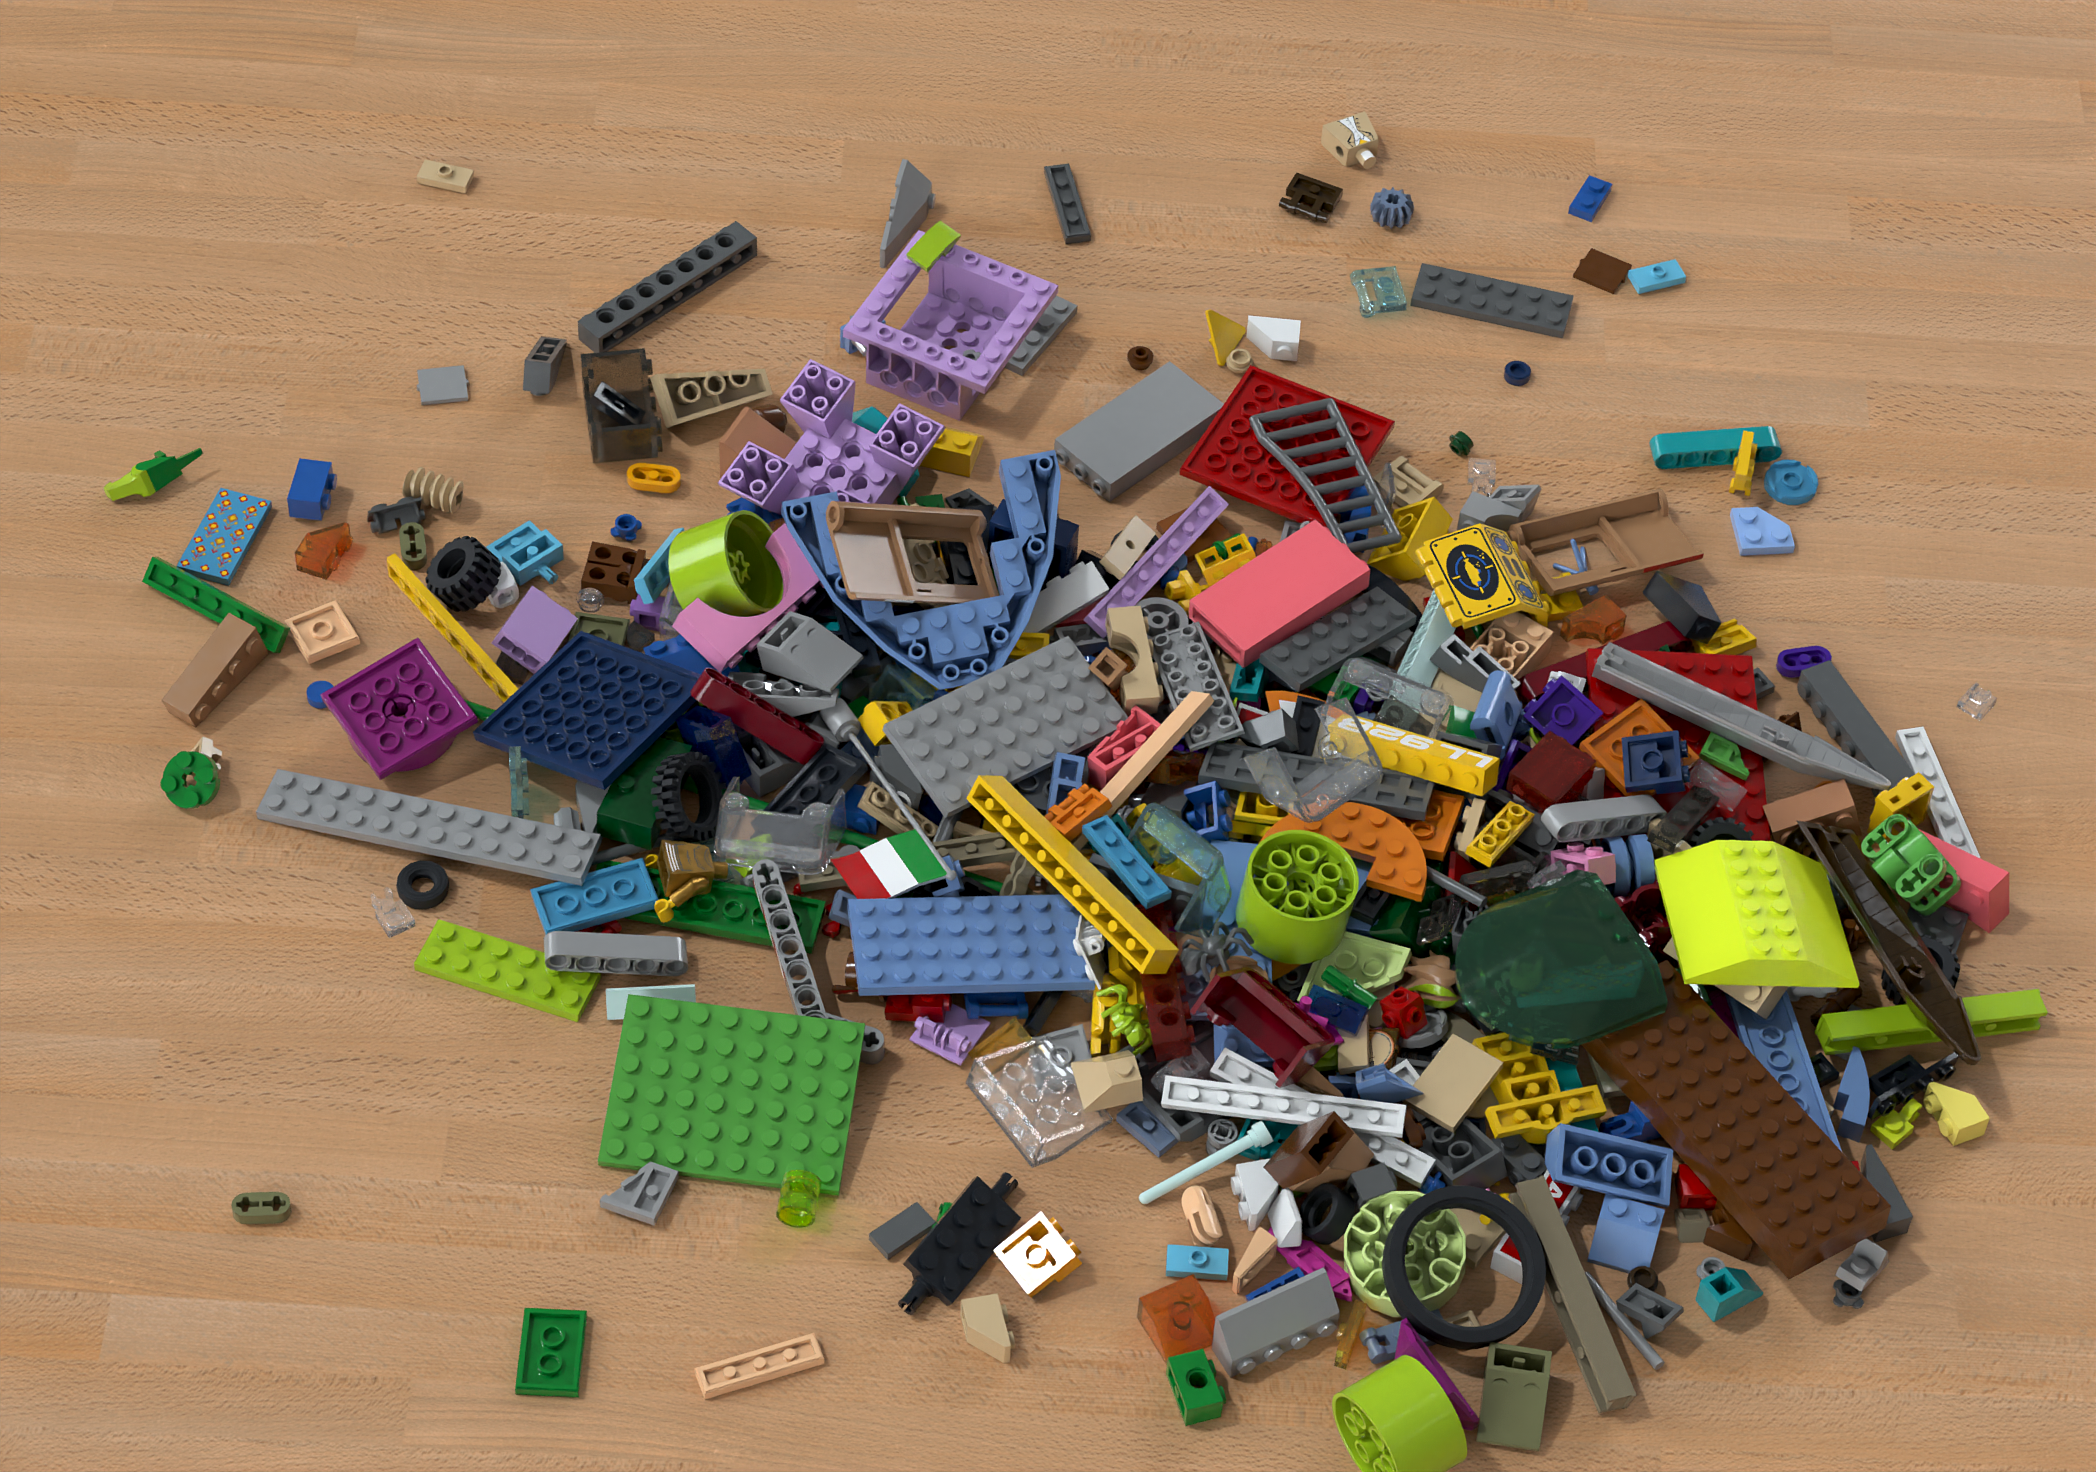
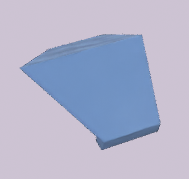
[1356,1063,1424,1103]

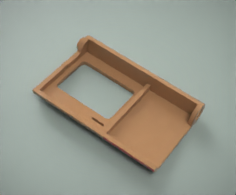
[1506,489,1704,596]

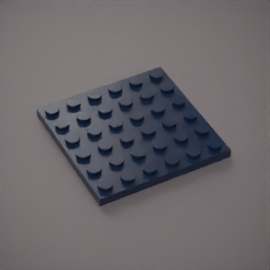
[473,631,701,790]

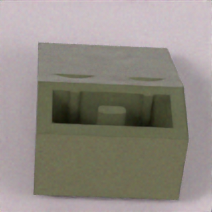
[1476,1342,1552,1451]

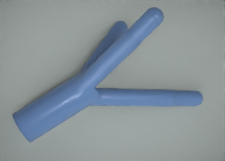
[1553,539,1599,595]

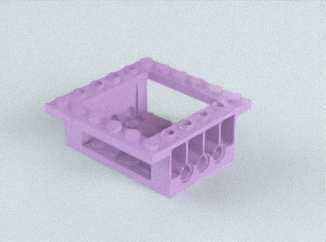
[843,230,1058,421]

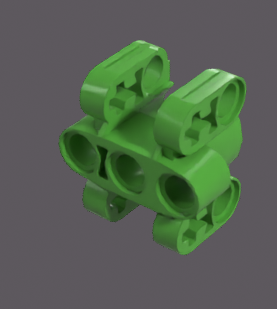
[1861,814,1961,915]

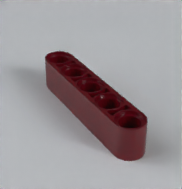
[690,668,825,765]

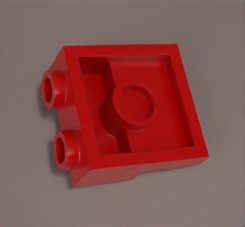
[884,993,952,1023]

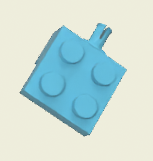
[486,520,564,586]

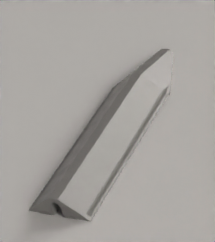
[1592,642,1891,791]

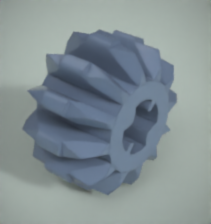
[1370,187,1414,229]

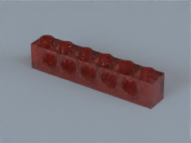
[1134,902,1196,1062]

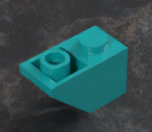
[1695,1267,1763,1322]

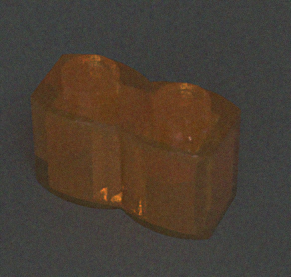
[1143,750,1206,786]

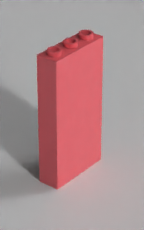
[1189,520,1370,668]

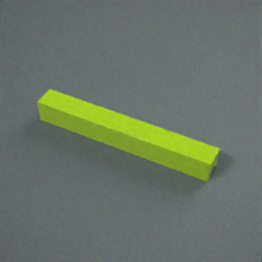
[1814,989,2048,1055]

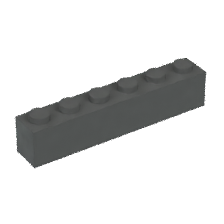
[1797,660,1915,798]

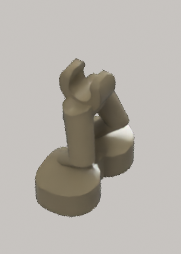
[999,851,1061,896]

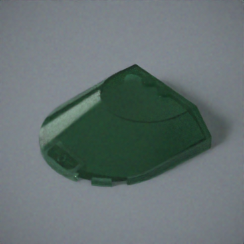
[1455,869,1668,1049]

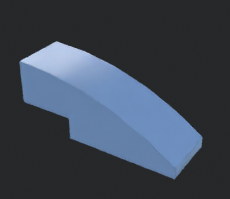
[1046,752,1085,814]
[1833,1046,1870,1142]

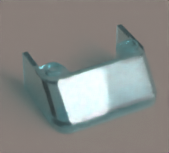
[1127,803,1232,938]

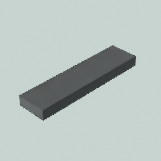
[1044,163,1091,244]

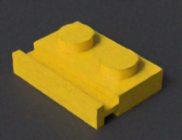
[1691,619,1757,655]

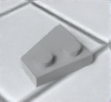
[600,1162,679,1226]

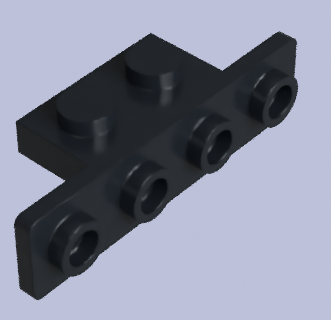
[1867,1052,1959,1120]

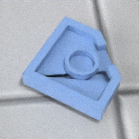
[1730,507,1795,556]

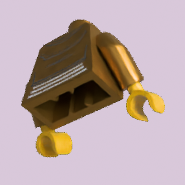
[645,840,728,923]

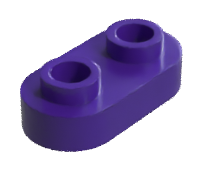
[1776,646,1832,678]

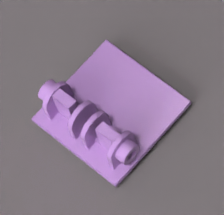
[909,1004,991,1066]

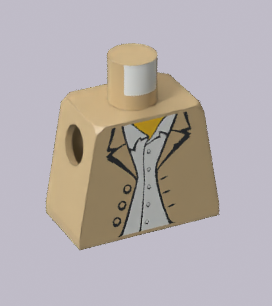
[1321,111,1379,169]

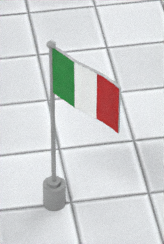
[820,698,957,899]

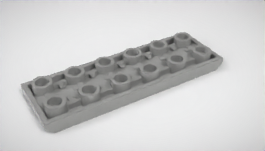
[1148,621,1245,752]

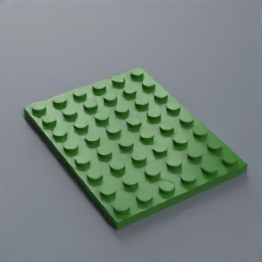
[598,994,865,1196]

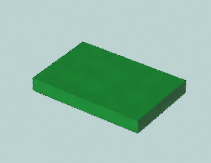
[515,1308,587,1397]

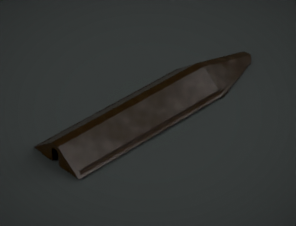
[1796,820,1981,1065]

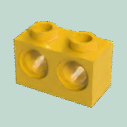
[858,701,913,746]

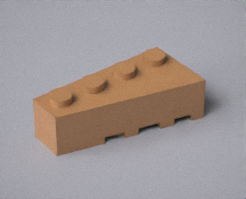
[162,613,269,728]

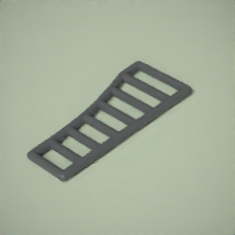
[1249,398,1402,553]

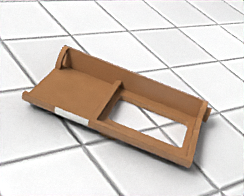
[826,501,999,605]

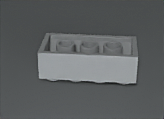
[1212,1267,1340,1378]

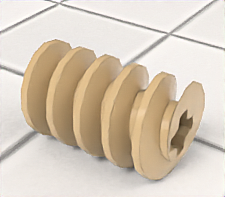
[402,467,464,514]

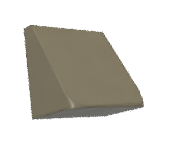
[1674,1208,1710,1243]

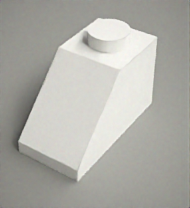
[1246,315,1301,361]

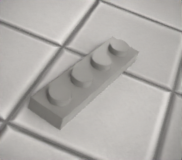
[1004,296,1078,376]

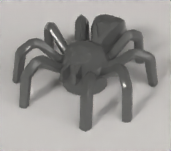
[1179,922,1254,982]

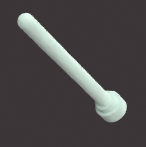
[1139,1120,1273,1204]

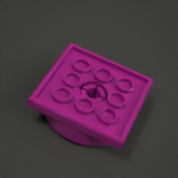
[320,637,478,780]

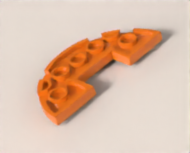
[1259,802,1427,902]

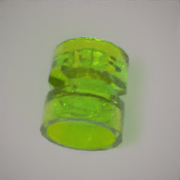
[776,1170,821,1228]

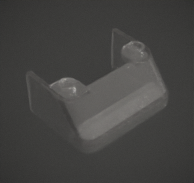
[1321,657,1454,739]
[1243,697,1382,823]
[714,777,847,875]

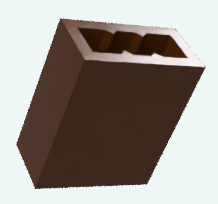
[1263,1111,1354,1189]

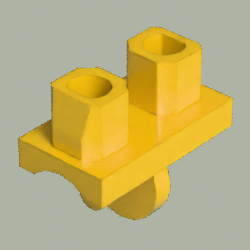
[1164,570,1209,616]

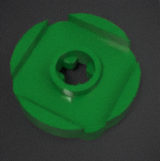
[160,751,220,809]

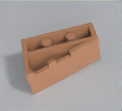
[1763,779,1862,846]

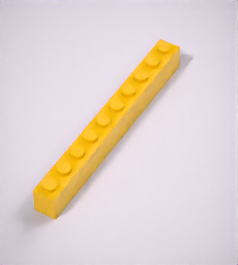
[966,775,1179,974]

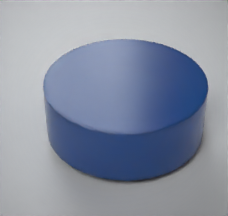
[306,681,334,709]

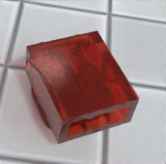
[1506,731,1596,813]

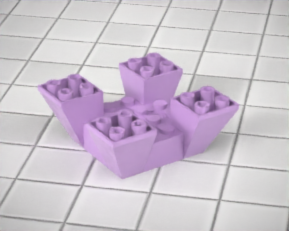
[718,359,945,515]

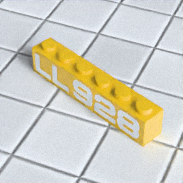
[1327,713,1500,796]

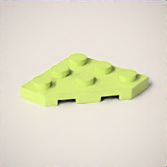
[1297,931,1412,1013]

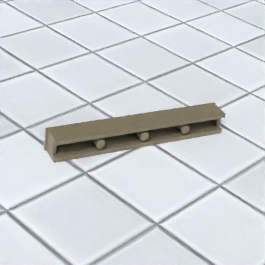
[1508,1175,1637,1413]

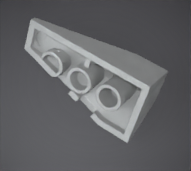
[880,159,936,268]
[722,672,839,730]

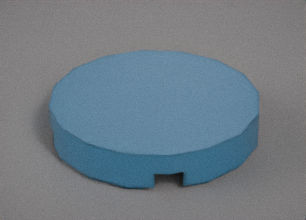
[1764,460,1818,505]

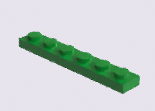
[142,557,290,653]

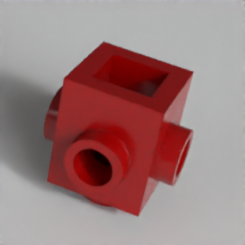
[1379,986,1428,1039]

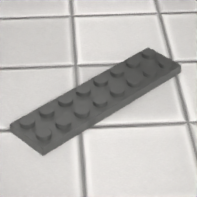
[1198,741,1436,821]

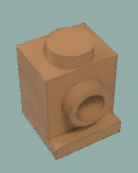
[1088,647,1128,692]

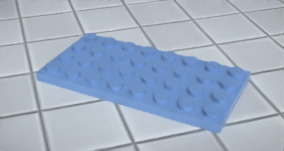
[847,894,1095,996]

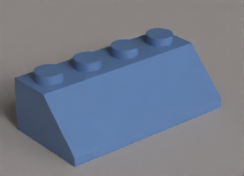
[1545,1123,1673,1208]

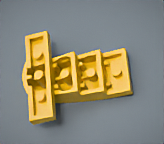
[1472,1028,1607,1144]

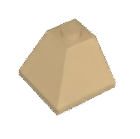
[1071,1050,1143,1113]

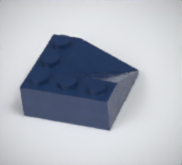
[988,499,1079,592]

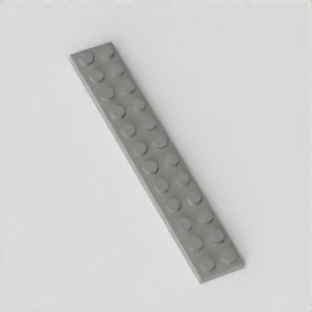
[256,769,602,886]

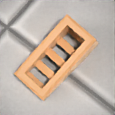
[1232,1227,1278,1294]

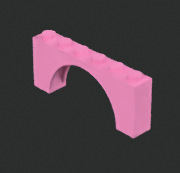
[672,523,824,673]

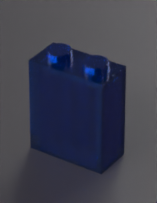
[676,705,752,789]

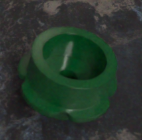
[1449,431,1474,456]

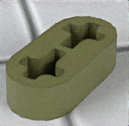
[399,522,427,570]
[231,1192,292,1224]

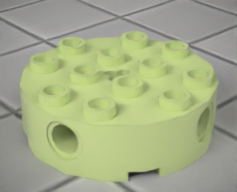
[1344,1191,1466,1317]

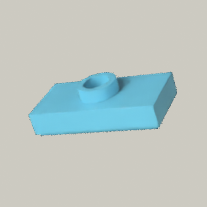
[1628,259,1686,294]
[1166,1244,1229,1281]

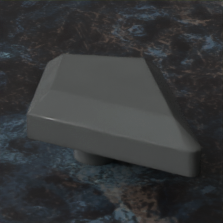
[945,488,997,515]

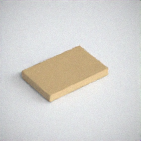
[1403,1034,1503,1133]

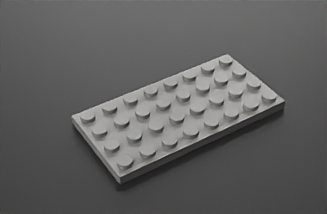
[882,636,1128,818]

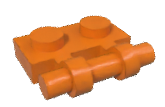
[1044,783,1113,842]

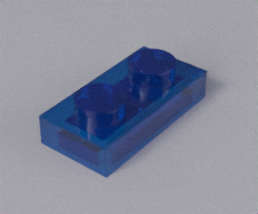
[1308,984,1369,1036]

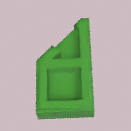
[1699,732,1749,781]

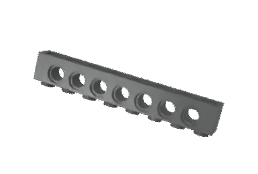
[578,221,757,356]

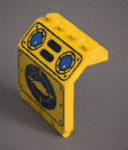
[1415,523,1551,629]

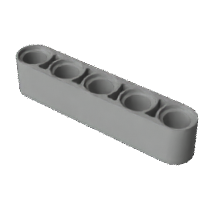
[1541,794,1669,842]
[543,931,688,976]

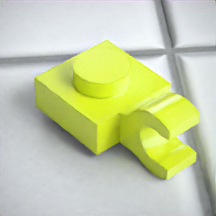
[1870,1098,1922,1150]

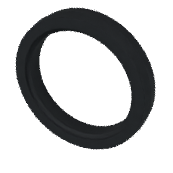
[1382,1185,1546,1350]

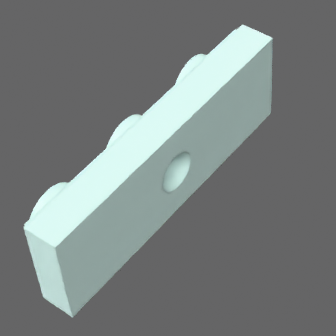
[606,984,696,1020]

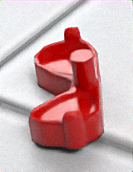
[822,903,841,938]

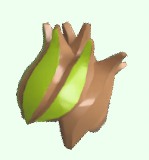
[1398,950,1463,1008]

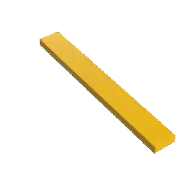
[387,553,518,703]

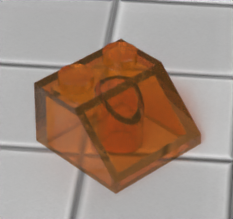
[1137,1274,1215,1365]

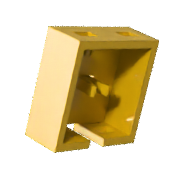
[1194,533,1256,587]
[1867,772,1934,843]

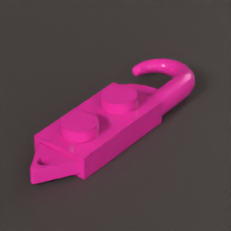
[1268,1227,1352,1302]

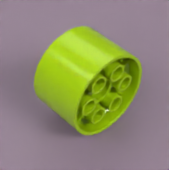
[668,510,783,617]
[1235,830,1359,964]
[1332,1355,1467,1472]

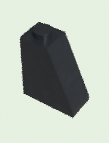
[1643,571,1721,644]

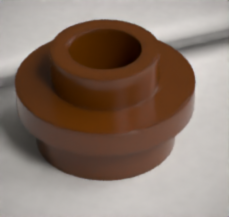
[1127,346,1154,371]

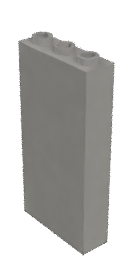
[1054,361,1224,502]

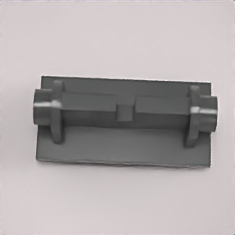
[367,497,426,534]

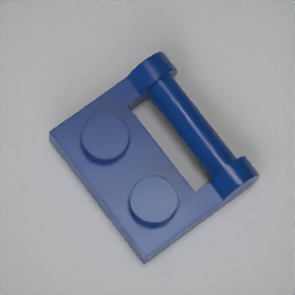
[964,992,1028,1019]

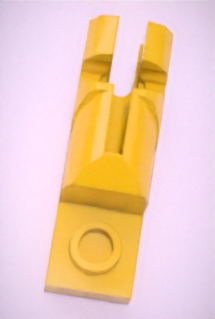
[1090,975,1123,1058]

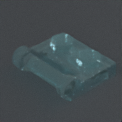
[1350,266,1407,318]

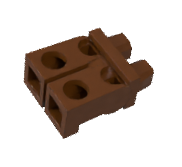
[581,541,650,604]

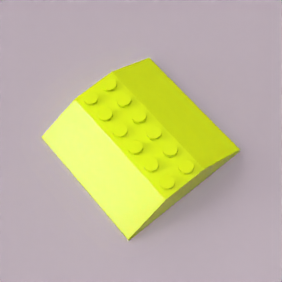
[1654,840,1859,988]

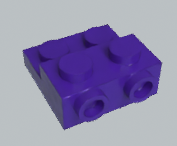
[1523,675,1604,755]

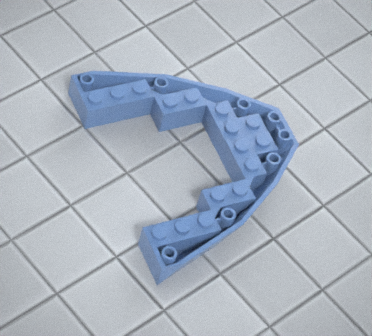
[781,450,1061,690]

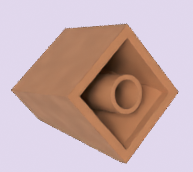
[719,406,796,478]

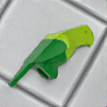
[103,448,203,501]

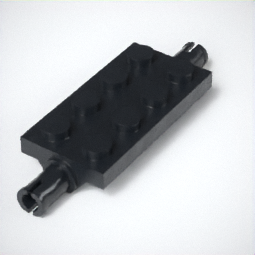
[898,1172,1021,1315]

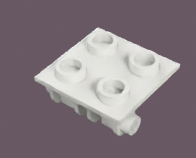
[1073,914,1106,990]

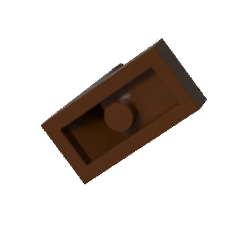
[1703,1199,1753,1261]

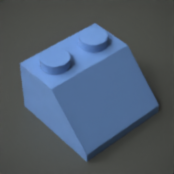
[1587,1194,1665,1274]

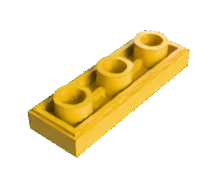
[1465,801,1535,867]

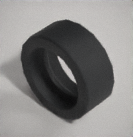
[1299,1183,1355,1245]

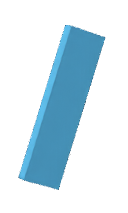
[1082,815,1172,910]

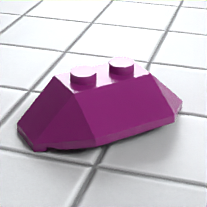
[1394,1318,1479,1431]

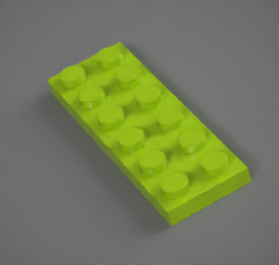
[414,919,601,1022]

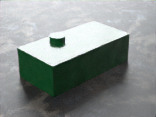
[597,737,693,850]

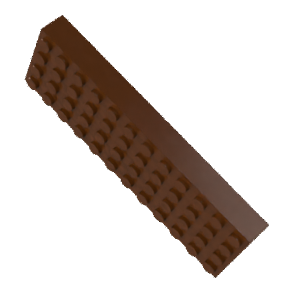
[1568,960,1891,1280]

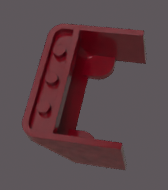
[1190,967,1335,1088]

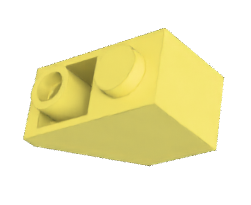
[1923,1082,1990,1146]

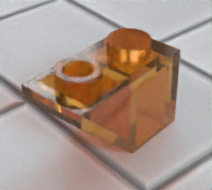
[295,522,353,580]

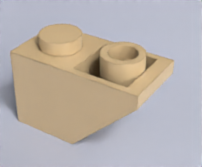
[960,1293,1015,1363]

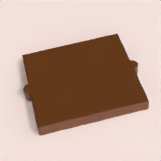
[1573,248,1632,294]

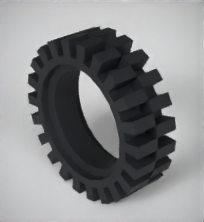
[651,751,728,843]

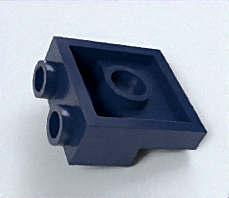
[1622,730,1690,795]

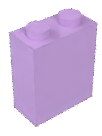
[491,586,578,674]

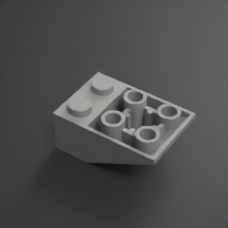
[756,611,863,693]

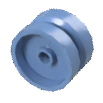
[1600,834,1655,900]

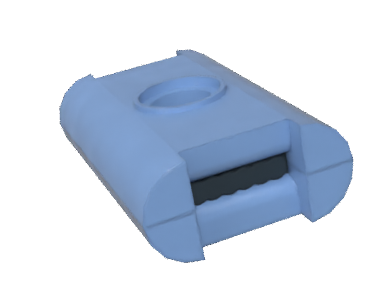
[1470,670,1523,760]

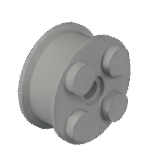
[1135,597,1188,659]

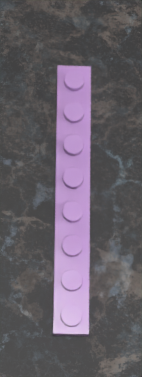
[1083,486,1229,638]

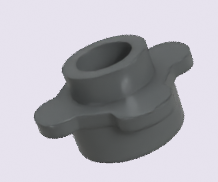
[1833,1280,1864,1309]

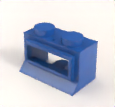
[1184,781,1233,853]

